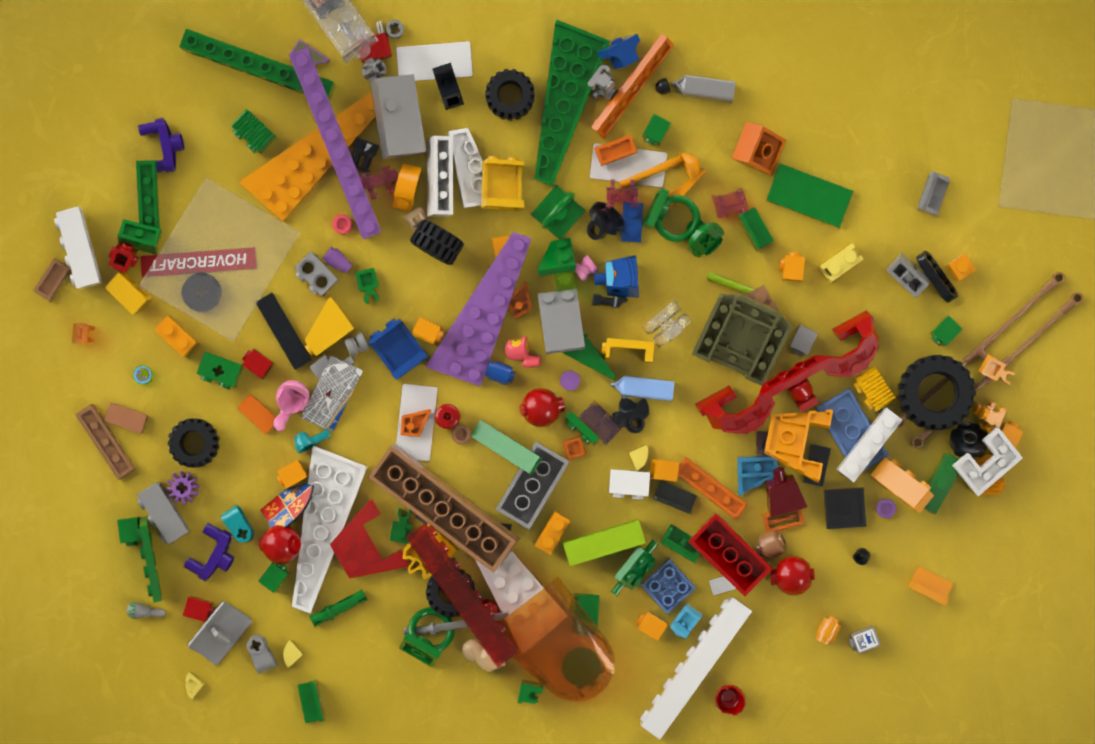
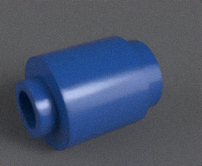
[485,361,515,385]

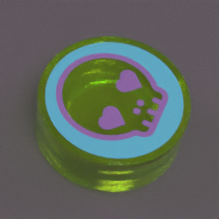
[133,365,153,385]

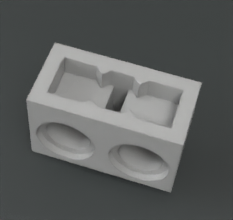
[294,252,340,297]

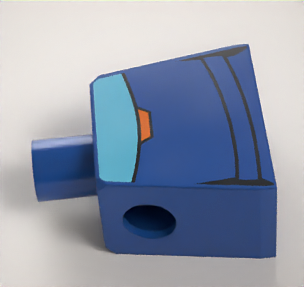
[594,255,639,298]

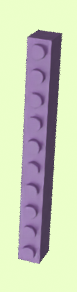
[289,47,381,239]

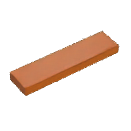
[678,457,748,520]

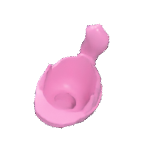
[273,380,309,431]

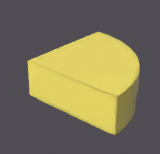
[629,445,648,471]
[283,640,303,668]
[185,672,205,700]

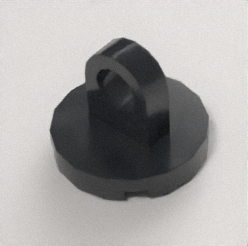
[587,202,624,240]

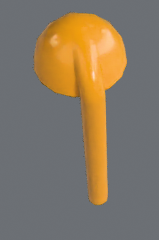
[619,153,700,189]

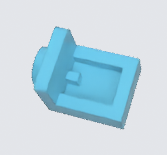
[670,603,702,639]

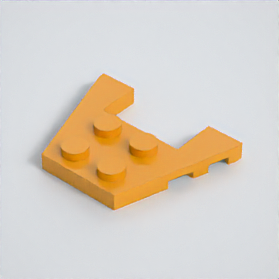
[764,409,833,482]

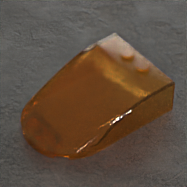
[491,576,615,702]

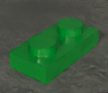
[565,411,599,446]

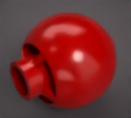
[519,388,565,427]
[258,525,301,564]
[770,556,815,596]

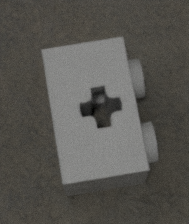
[887,252,930,298]

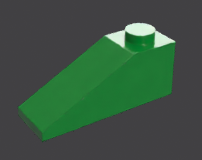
[561,333,615,380]

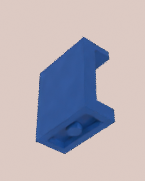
[368,318,428,380]

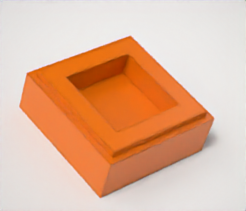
[562,436,587,460]

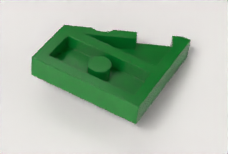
[538,238,576,276]

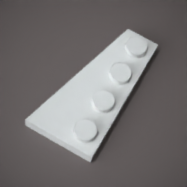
[448,128,483,209]

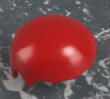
[715,685,746,716]

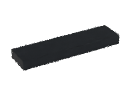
[255,292,312,370]

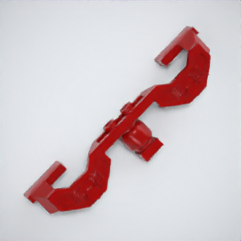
[695,310,879,434]

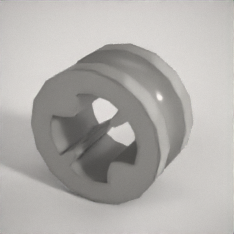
[386,20,404,39]

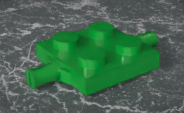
[611,539,659,596]

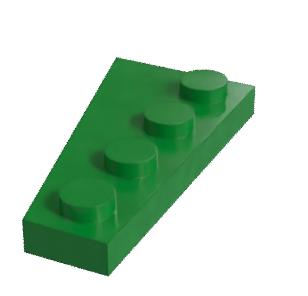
[136,516,162,602]

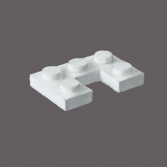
[952,427,1023,496]

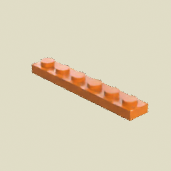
[591,34,674,139]

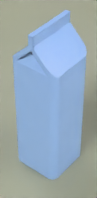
[610,376,675,402]

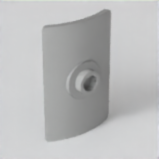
[187,601,252,665]

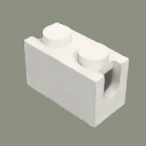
[609,469,650,500]

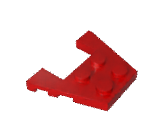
[330,498,409,579]

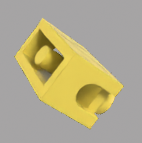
[818,243,863,283]

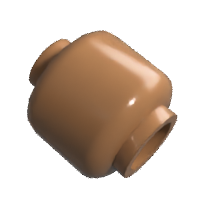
[756,531,787,559]

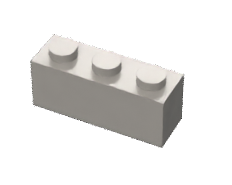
[137,482,191,545]

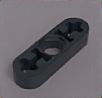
[916,251,958,303]

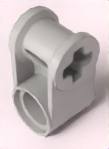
[247,634,278,674]

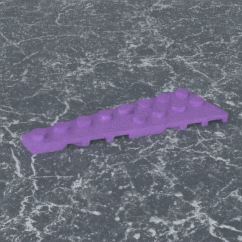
[426,232,532,386]

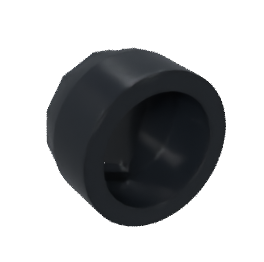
[655,78,671,95]
[853,548,870,565]

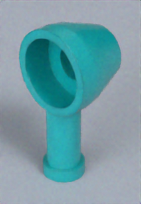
[294,429,331,453]

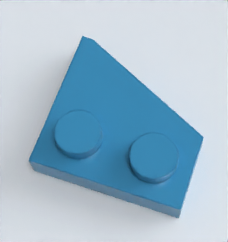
[737,456,777,495]

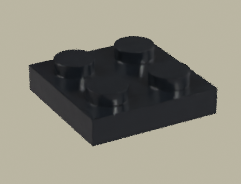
[824,487,866,529]

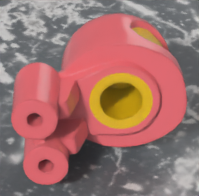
[505,336,542,368]

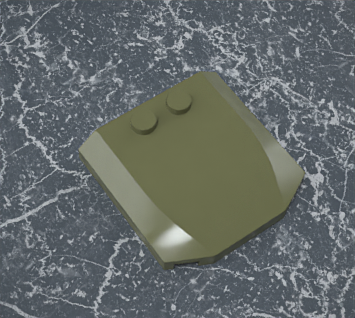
[692,294,792,386]

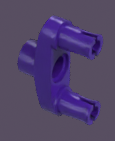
[138,118,185,173]
[184,523,235,581]

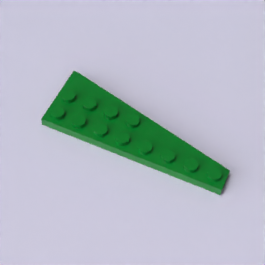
[534,20,610,187]

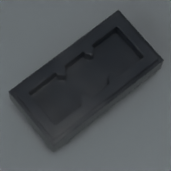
[803,444,831,487]

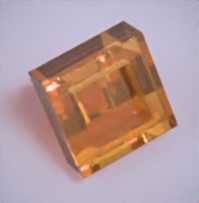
[72,323,95,344]

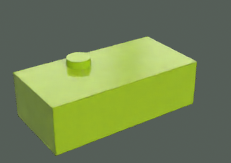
[563,519,646,566]

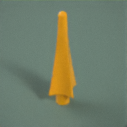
[667,169,706,207]

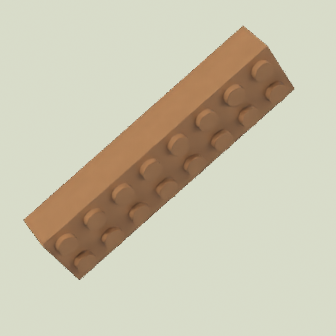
[368,445,520,573]

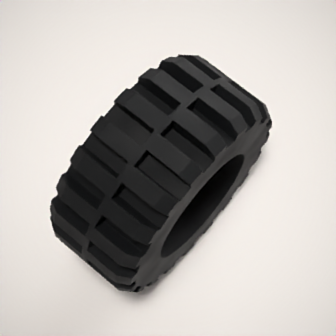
[897,355,976,430]

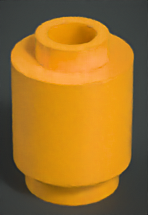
[816,615,842,646]

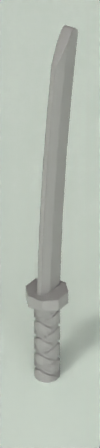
[404,611,509,635]

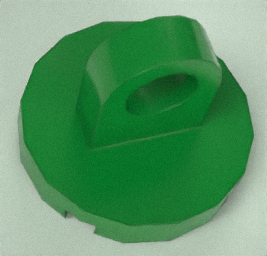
[686,220,724,257]

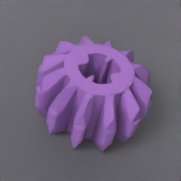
[166,471,200,505]

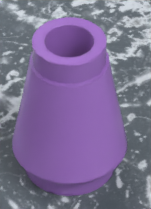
[322,246,352,274]

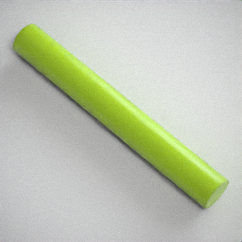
[706,272,755,294]

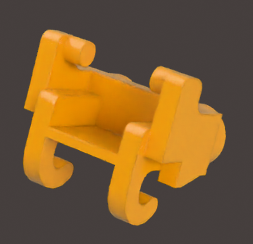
[971,401,1007,433]

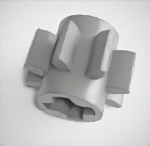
[362,58,386,82]

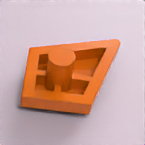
[508,281,532,319]
[400,409,431,437]

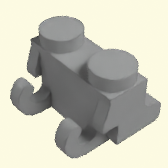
[588,65,618,100]

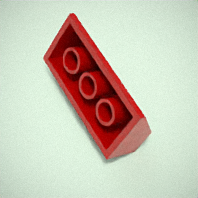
[688,512,773,597]

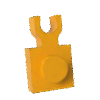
[978,355,1015,385]

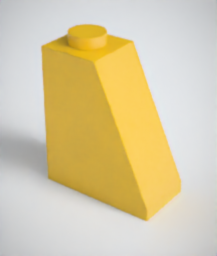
[305,297,355,357]

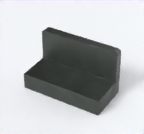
[653,481,697,514]

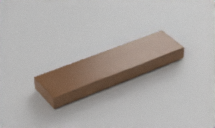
[76,404,136,480]

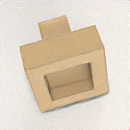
[404,207,429,232]

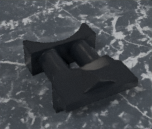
[352,137,379,178]
[592,294,628,309]

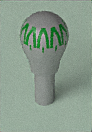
[126,602,165,619]

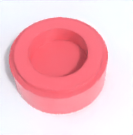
[332,214,353,234]

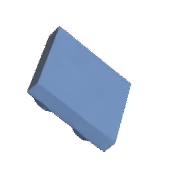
[641,559,696,614]

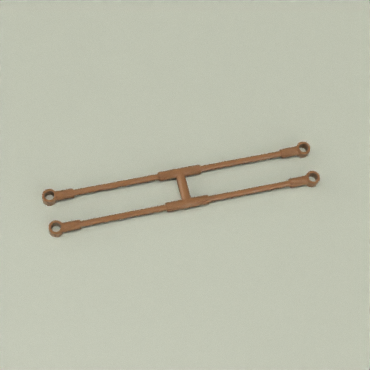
[897,272,1083,448]

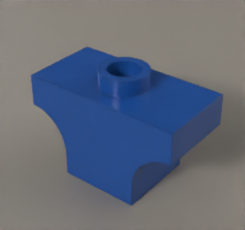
[598,34,640,69]

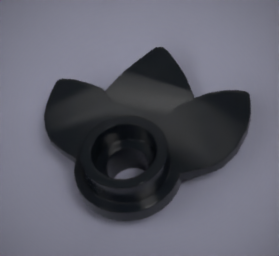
[612,396,649,434]

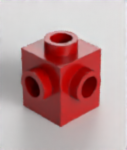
[108,242,139,273]

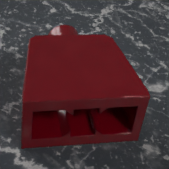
[766,467,807,517]

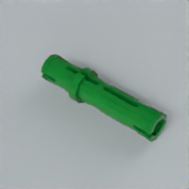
[309,589,367,627]

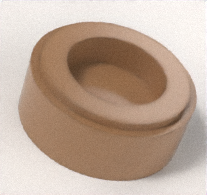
[451,425,471,444]

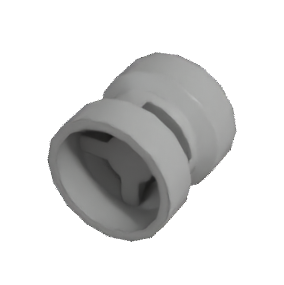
[344,332,370,357]

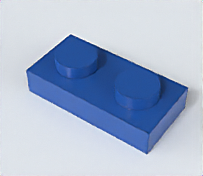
[621,202,643,243]

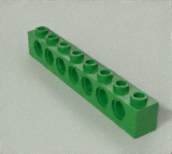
[179,29,336,101]

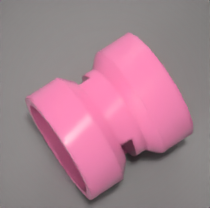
[574,255,598,282]

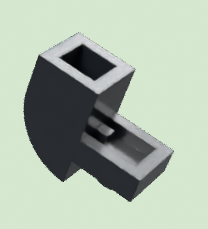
[432,63,464,110]

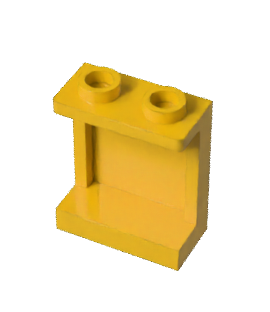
[481,156,524,211]
[601,338,654,363]

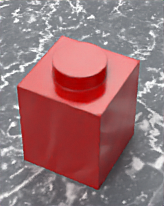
[242,349,274,379]
[183,596,215,622]

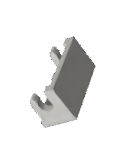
[916,171,950,217]

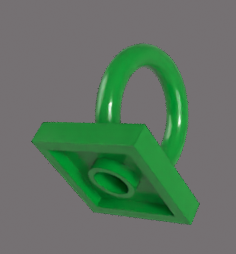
[531,185,586,240]
[642,188,700,242]
[399,607,455,668]

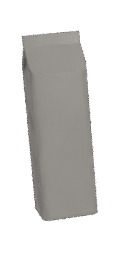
[671,75,736,103]

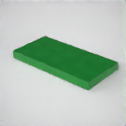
[766,164,853,228]

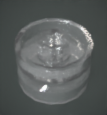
[642,300,692,348]

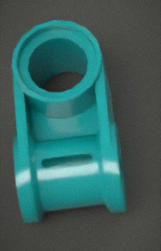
[220,505,254,543]

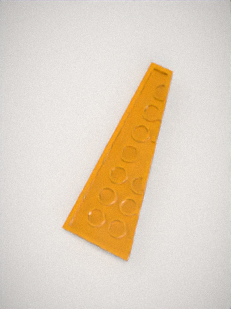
[239,92,376,221]

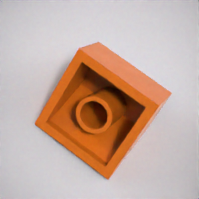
[732,122,786,176]

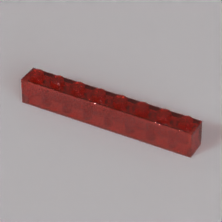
[406,523,518,668]

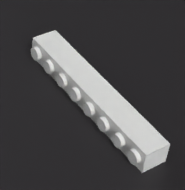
[640,596,752,739]

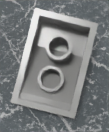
[538,288,585,354]

